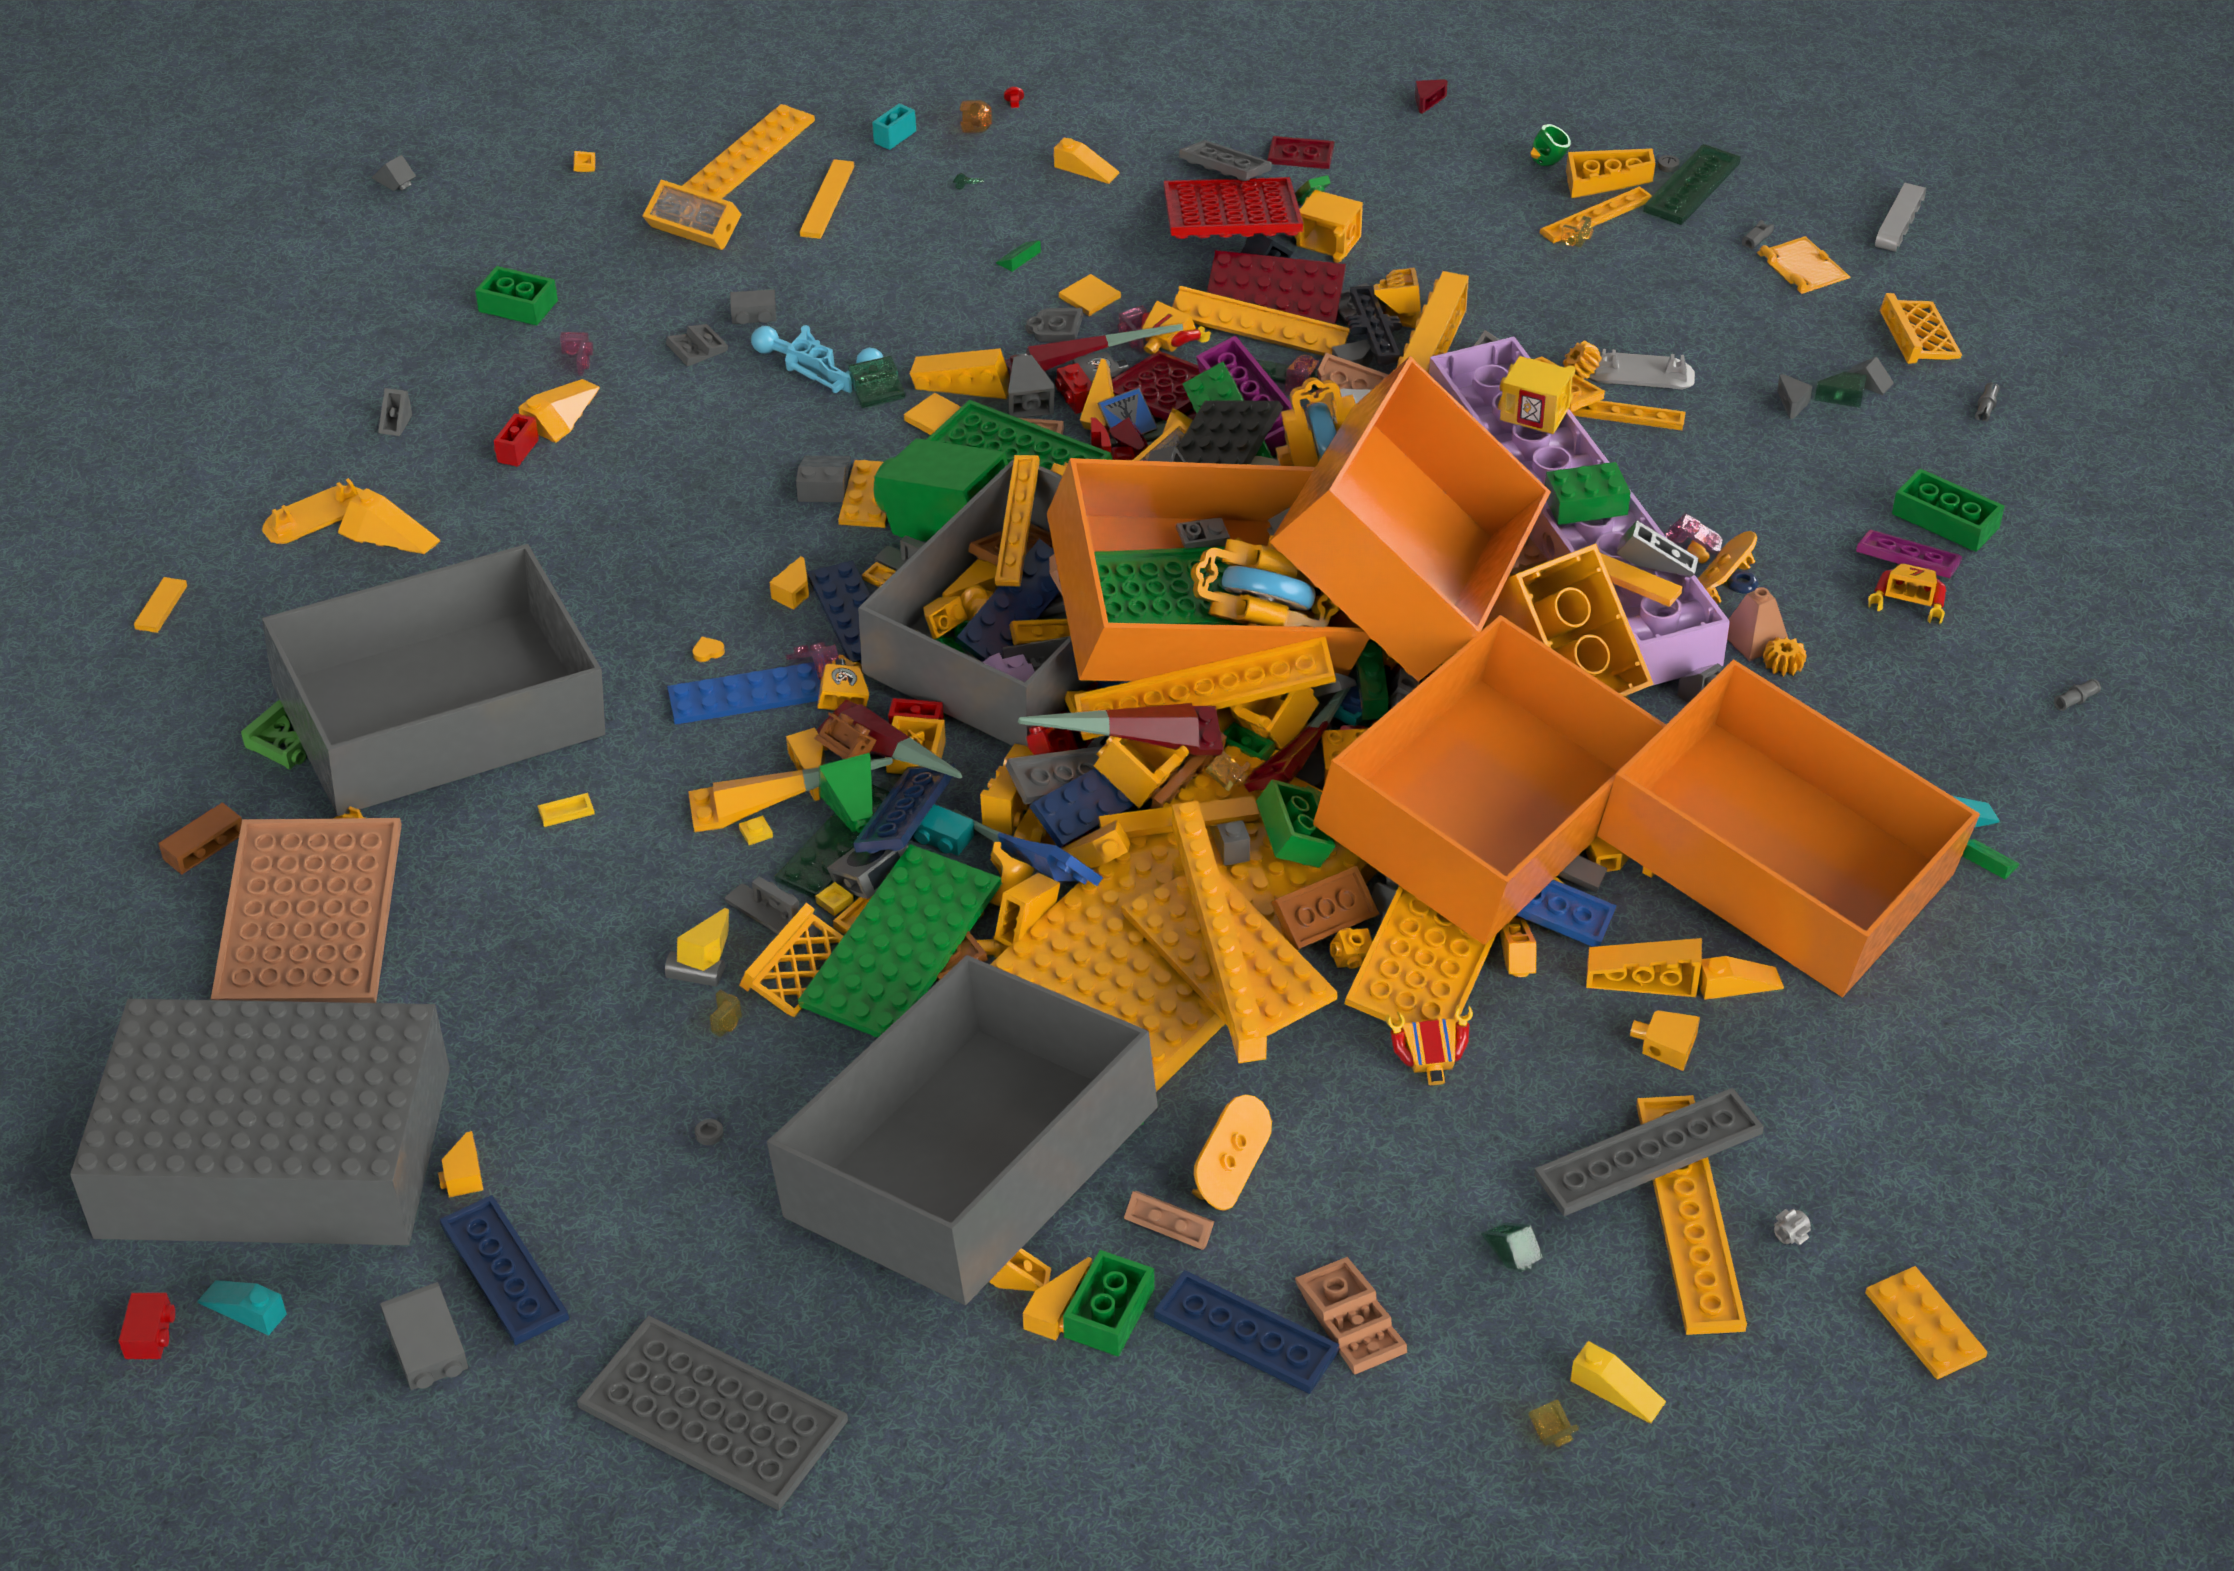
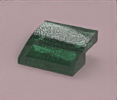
[848,356,905,409]

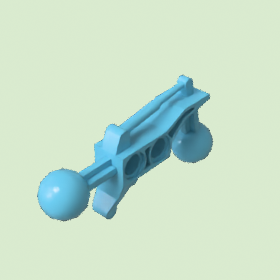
[751,325,885,393]

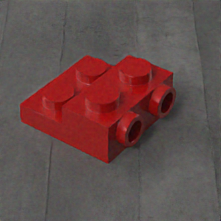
[1026,725,1079,755]

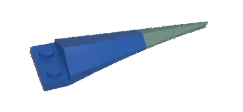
[953,809,1103,886]

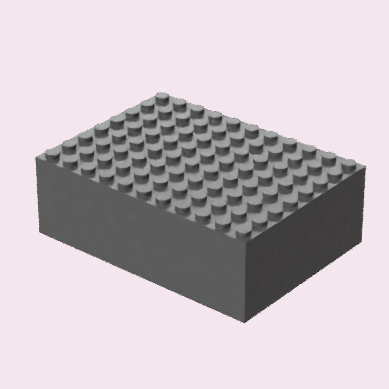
[858,459,1095,746]
[262,544,606,816]
[767,955,1158,1306]
[70,999,450,1245]

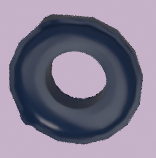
[1727,571,1759,594]

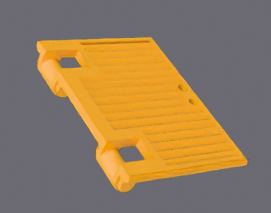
[1757,236,1851,294]

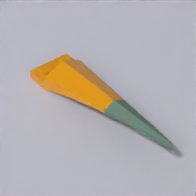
[688,757,893,832]

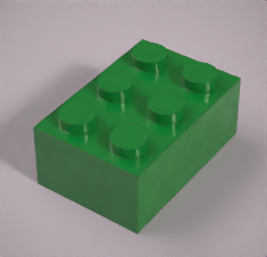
[475,266,558,326]
[1544,462,1631,525]
[1256,779,1336,868]
[1063,1250,1154,1357]

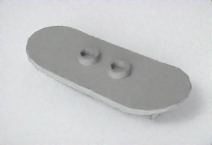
[1589,349,1695,390]

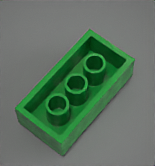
[1892,469,2004,552]

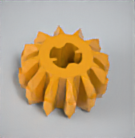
[1562,341,1602,379]
[1763,637,1806,677]

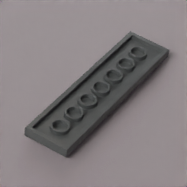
[1006,746,1190,804]
[1534,1088,1764,1216]

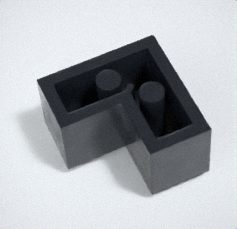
[1241,233,1293,258]

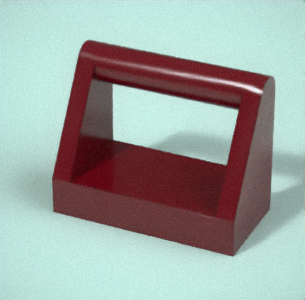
[1109,417,1149,457]

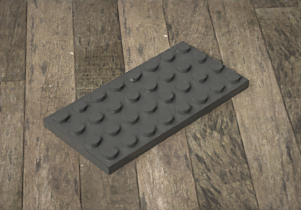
[577,1316,848,1511]

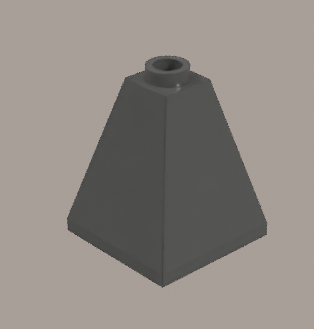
[1008,354,1055,418]

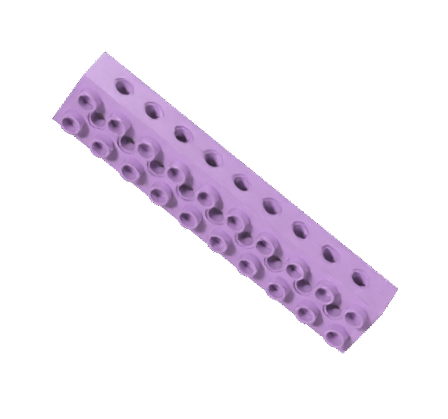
[1429,337,1730,687]

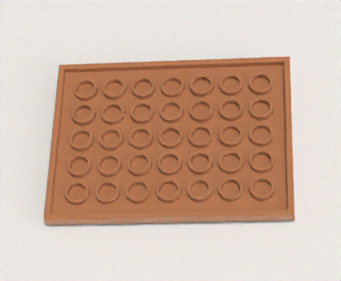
[211,818,402,1003]

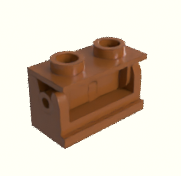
[814,712,877,759]

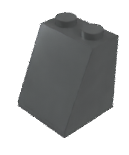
[380,1282,468,1390]

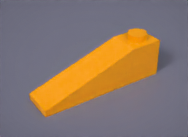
[1374,268,1421,316]
[518,379,600,443]
[338,488,440,554]

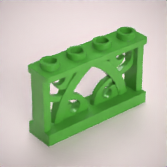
[241,699,307,770]

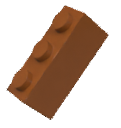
[158,802,242,874]

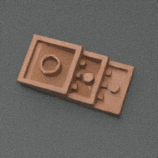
[1295,1257,1407,1375]

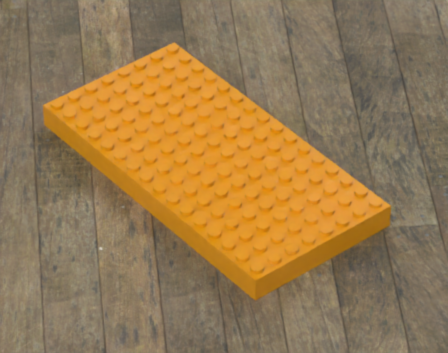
[990,745,1378,1092]

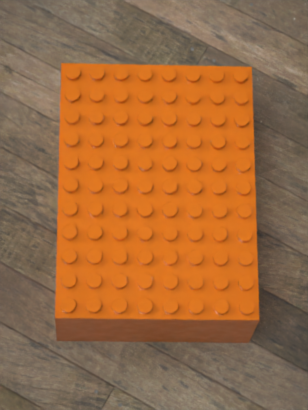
[1270,356,1551,682]
[1047,458,1370,681]
[1313,615,1666,945]
[1597,659,1980,998]

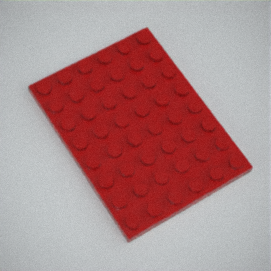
[1164,177,1303,239]

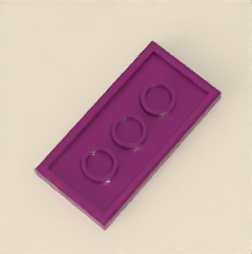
[1856,529,1962,579]

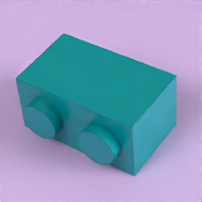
[872,103,916,150]
[914,804,974,856]

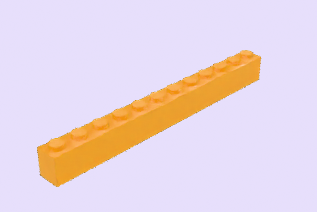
[1172,801,1267,1063]

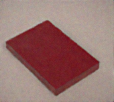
[1267,136,1335,169]

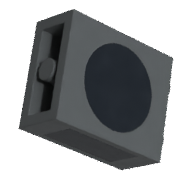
[827,844,908,899]

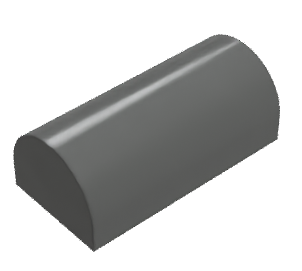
[665,951,726,987]

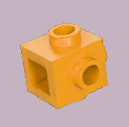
[1330,928,1372,969]

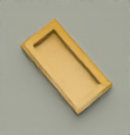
[538,793,595,827]

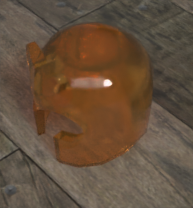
[960,100,992,133]

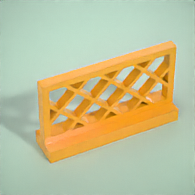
[1880,293,1962,364]
[739,903,843,1017]

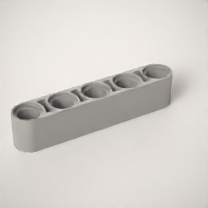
[1875,183,1926,252]

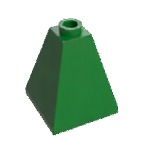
[819,753,873,833]

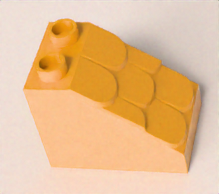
[1481,544,1654,696]

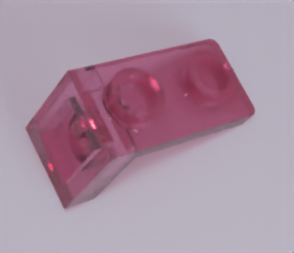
[1118,305,1147,353]
[560,332,593,376]
[1284,355,1319,396]
[1666,513,1723,554]
[786,642,839,680]

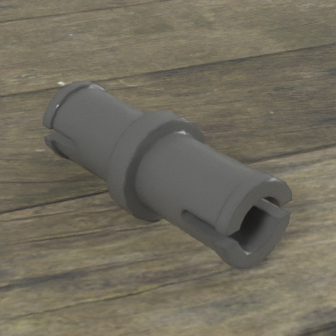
[1975,382,2000,422]
[2054,678,2101,711]

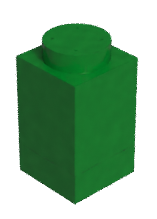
[874,438,1008,542]

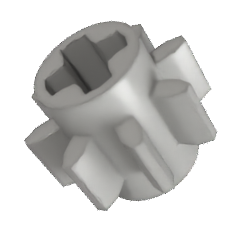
[1774,1209,1811,1245]

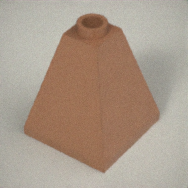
[1727,587,1788,661]

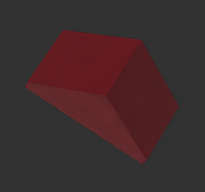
[1415,79,1448,114]

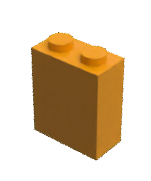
[994,873,1060,946]

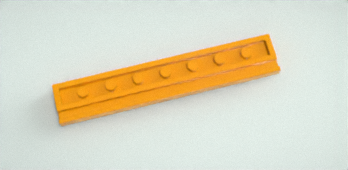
[1172,286,1350,356]

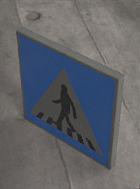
[1098,388,1158,445]

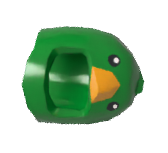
[1531,124,1571,166]

